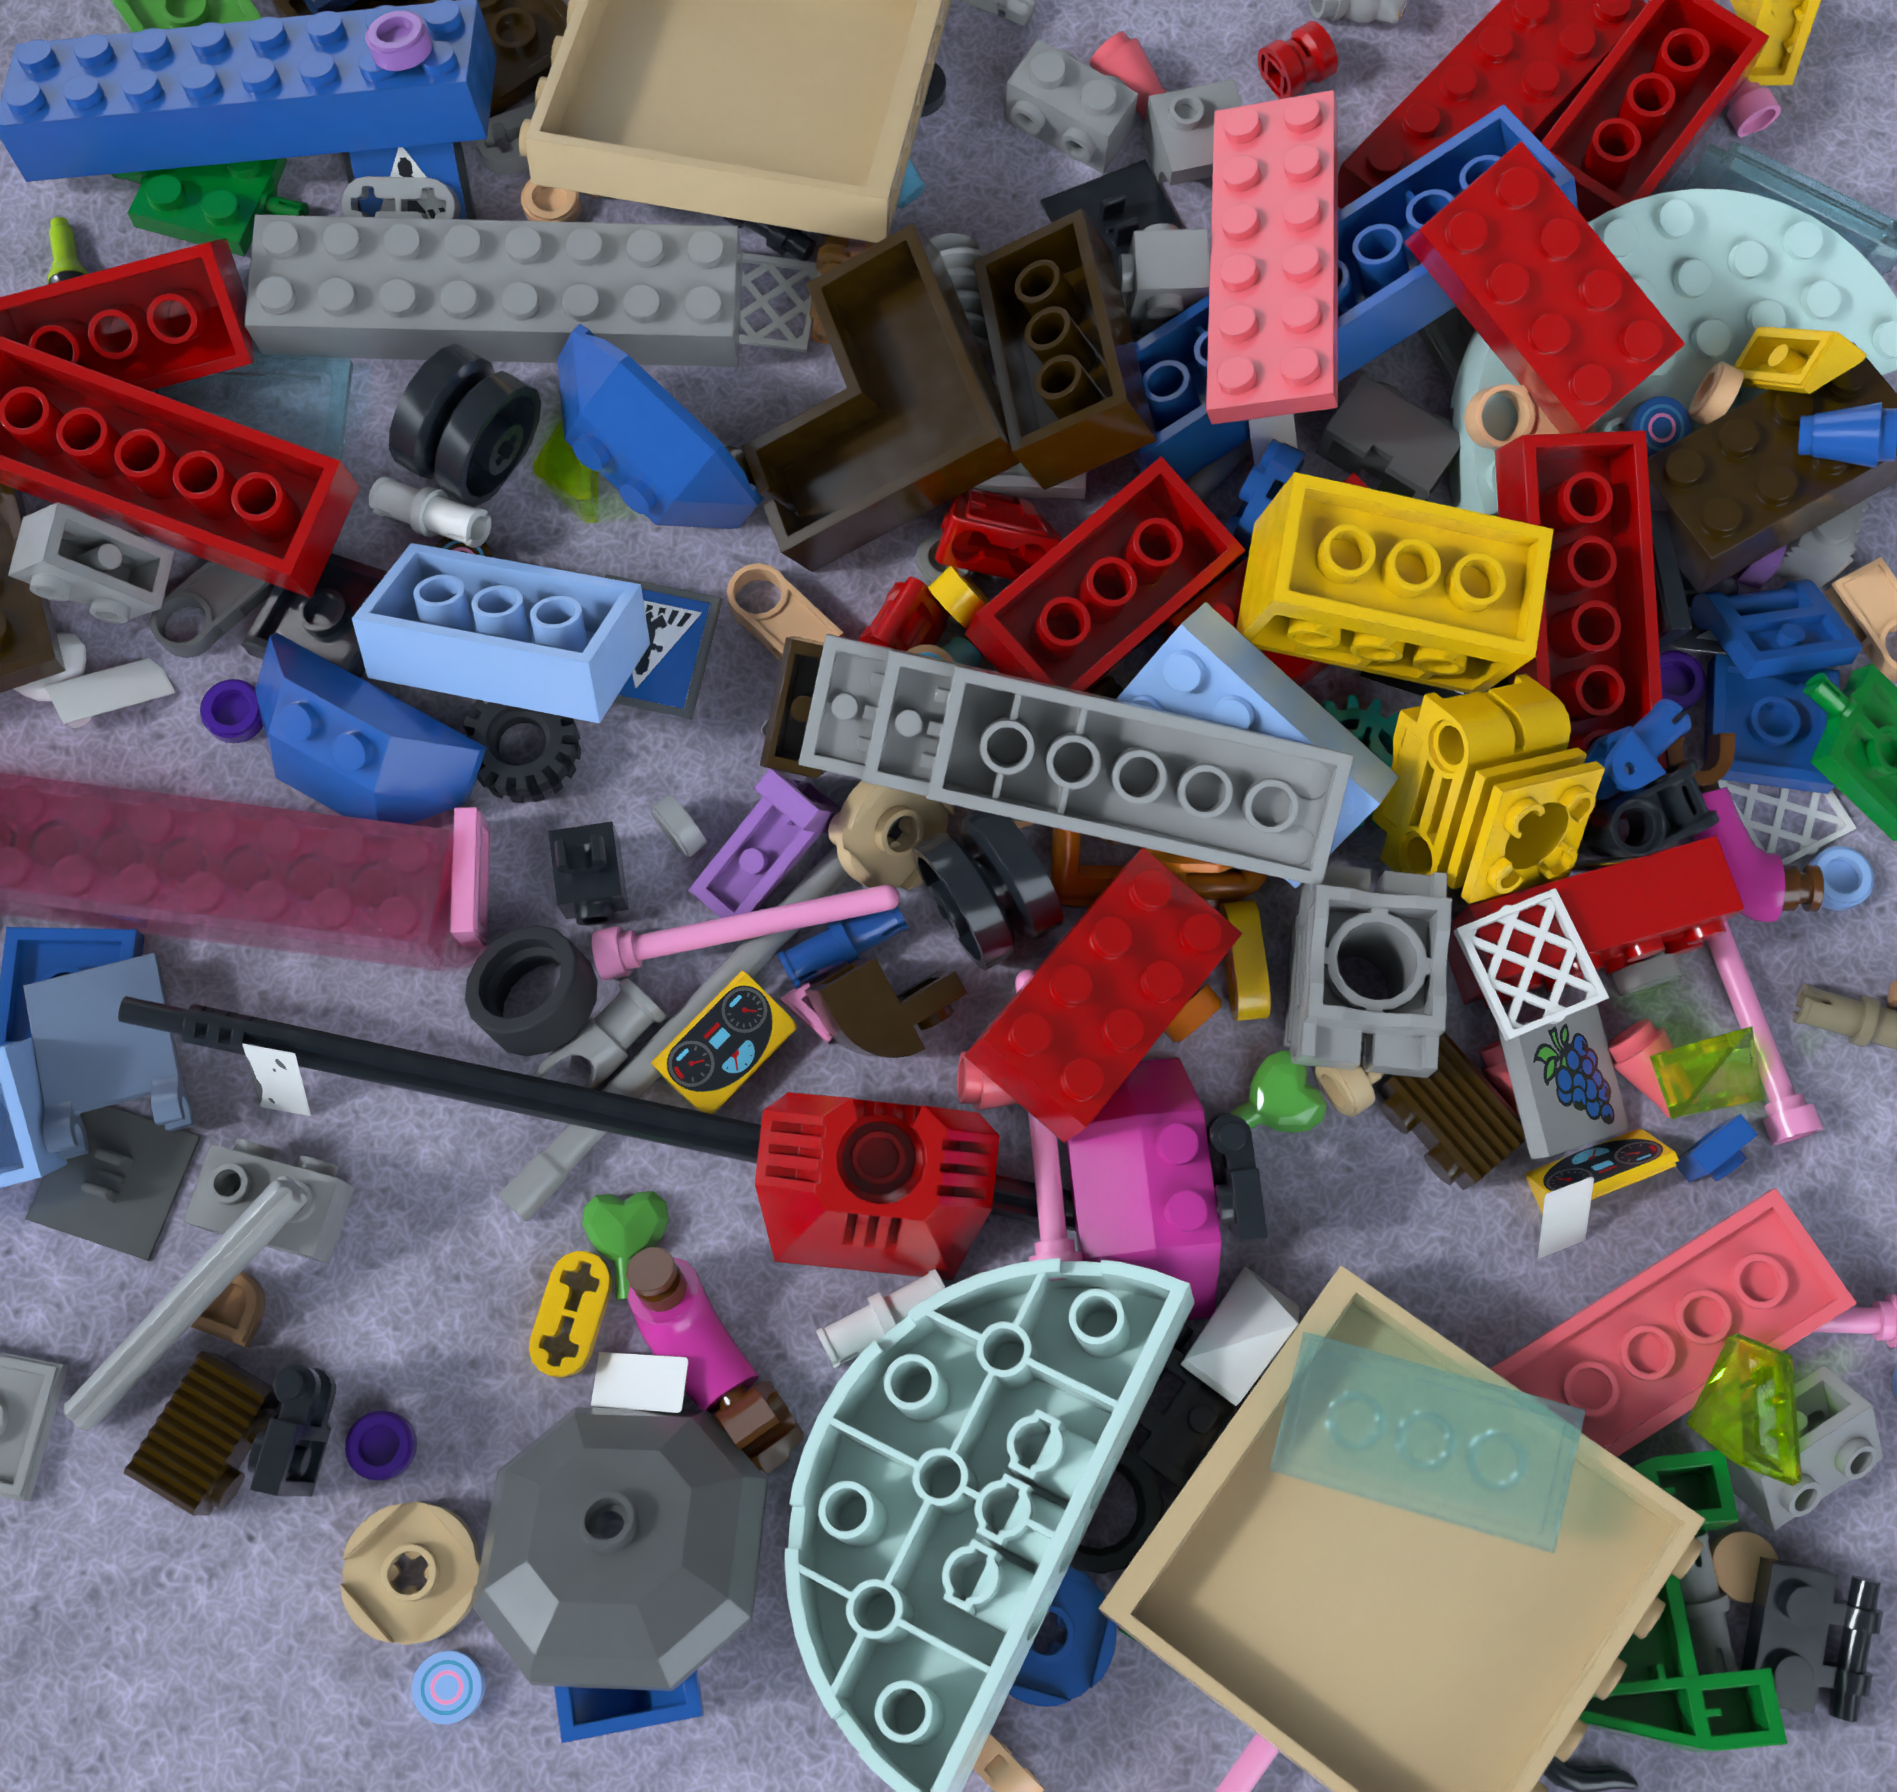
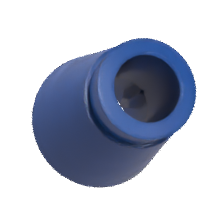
[1798,402,1897,468]

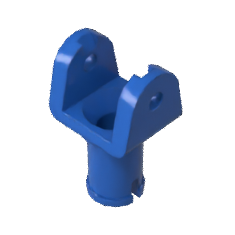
[1584,699,1692,802]

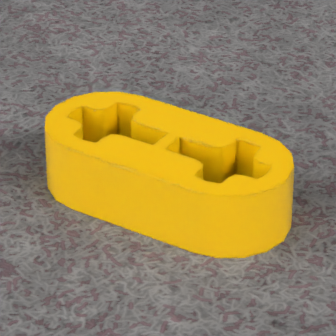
[928,565,990,629]
[1219,900,1271,1021]
[529,1251,613,1378]

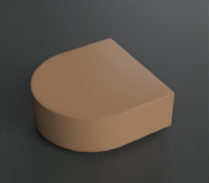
[190,1272,266,1348]

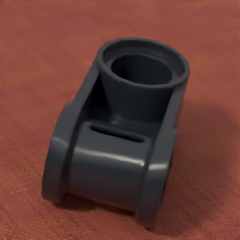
[1583,759,1720,858]

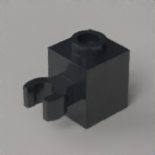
[548,821,629,926]

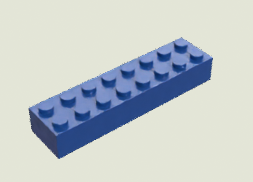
[0,0,497,182]
[1129,104,1578,481]

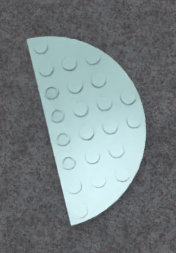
[1448,189,1897,515]
[785,1258,1195,1792]

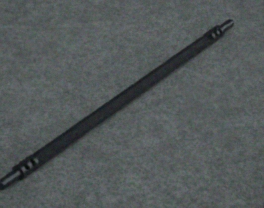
[118,996,1076,1231]

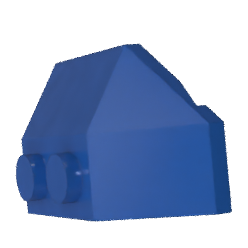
[557,324,764,529]
[255,633,487,836]

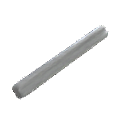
[64,1175,307,1431]

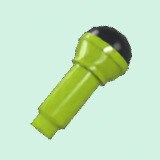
[47,217,89,284]

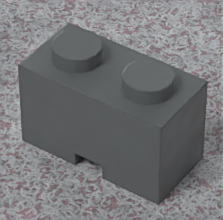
[1315,374,1461,501]

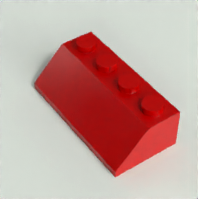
[0,238,254,391]

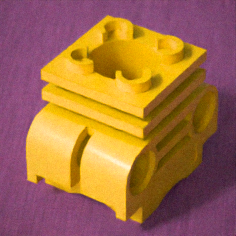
[1372,674,1605,904]

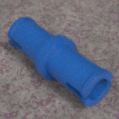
[777,906,909,989]

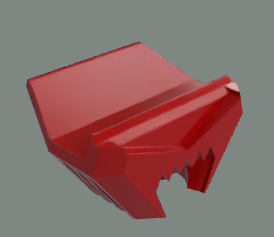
[755,1092,1000,1280]

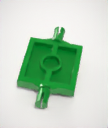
[111,158,309,257]
[1803,664,1897,841]

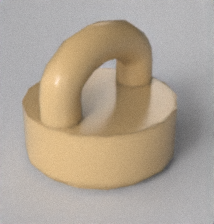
[1315,1057,1384,1117]

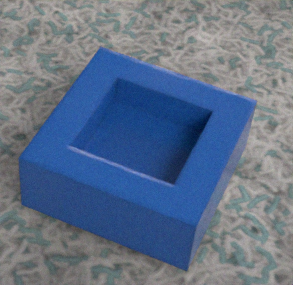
[1676,1114,1758,1182]

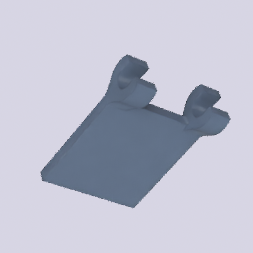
[23,953,195,1160]

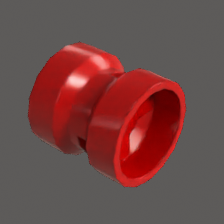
[1257,21,1338,99]

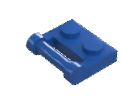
[1691,579,1862,679]

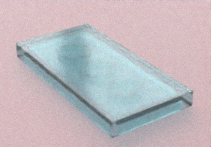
[1269,1331,1586,1553]

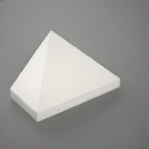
[1180,1266,1299,1406]

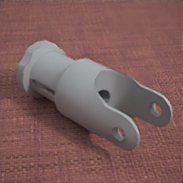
[531,977,667,1090]

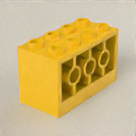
[1236,472,1554,694]

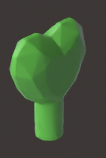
[1228,1050,1327,1132]
[582,1191,669,1301]

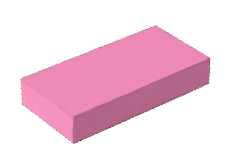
[450,807,491,947]

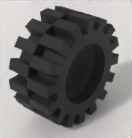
[462,700,582,803]

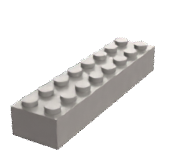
[245,215,743,367]

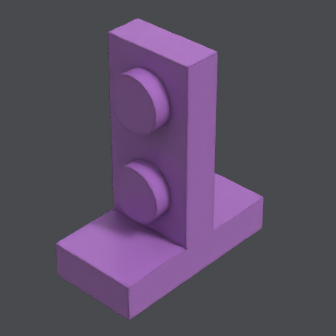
[688,768,842,918]

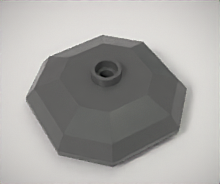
[473,1407,768,1691]

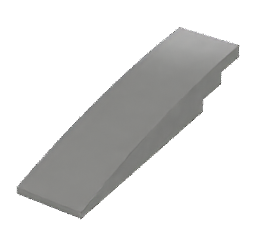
[798,634,1354,886]

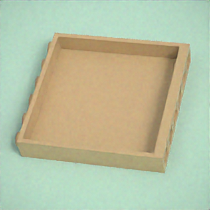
[519,0,952,243]
[1099,1266,1705,1792]

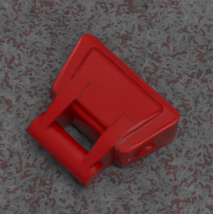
[935,487,1062,580]
[858,576,951,651]

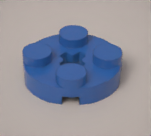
[1225,439,1306,561]
[1009,1566,1116,1707]

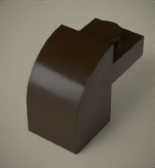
[804,958,968,1058]

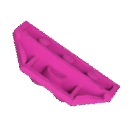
[1065,1058,1222,1321]

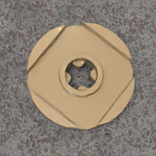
[828,781,955,891]
[340,1501,481,1645]

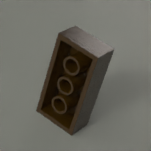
[973,208,1157,490]
[1648,342,1897,594]

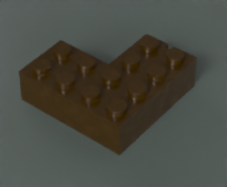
[741,223,1020,572]

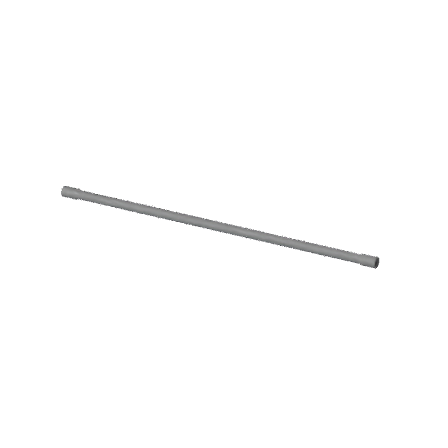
[498,438,1252,1222]

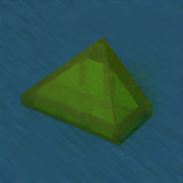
[532,419,599,523]
[1649,1026,1762,1120]
[1686,1333,1802,1486]

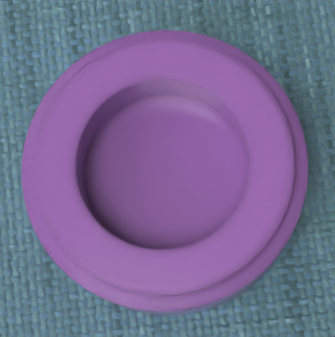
[365,11,432,71]

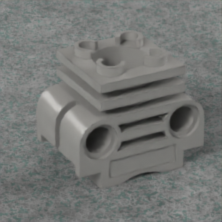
[1282,862,1452,1078]

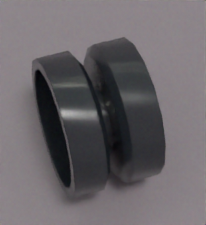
[389,343,541,507]
[912,810,1064,970]

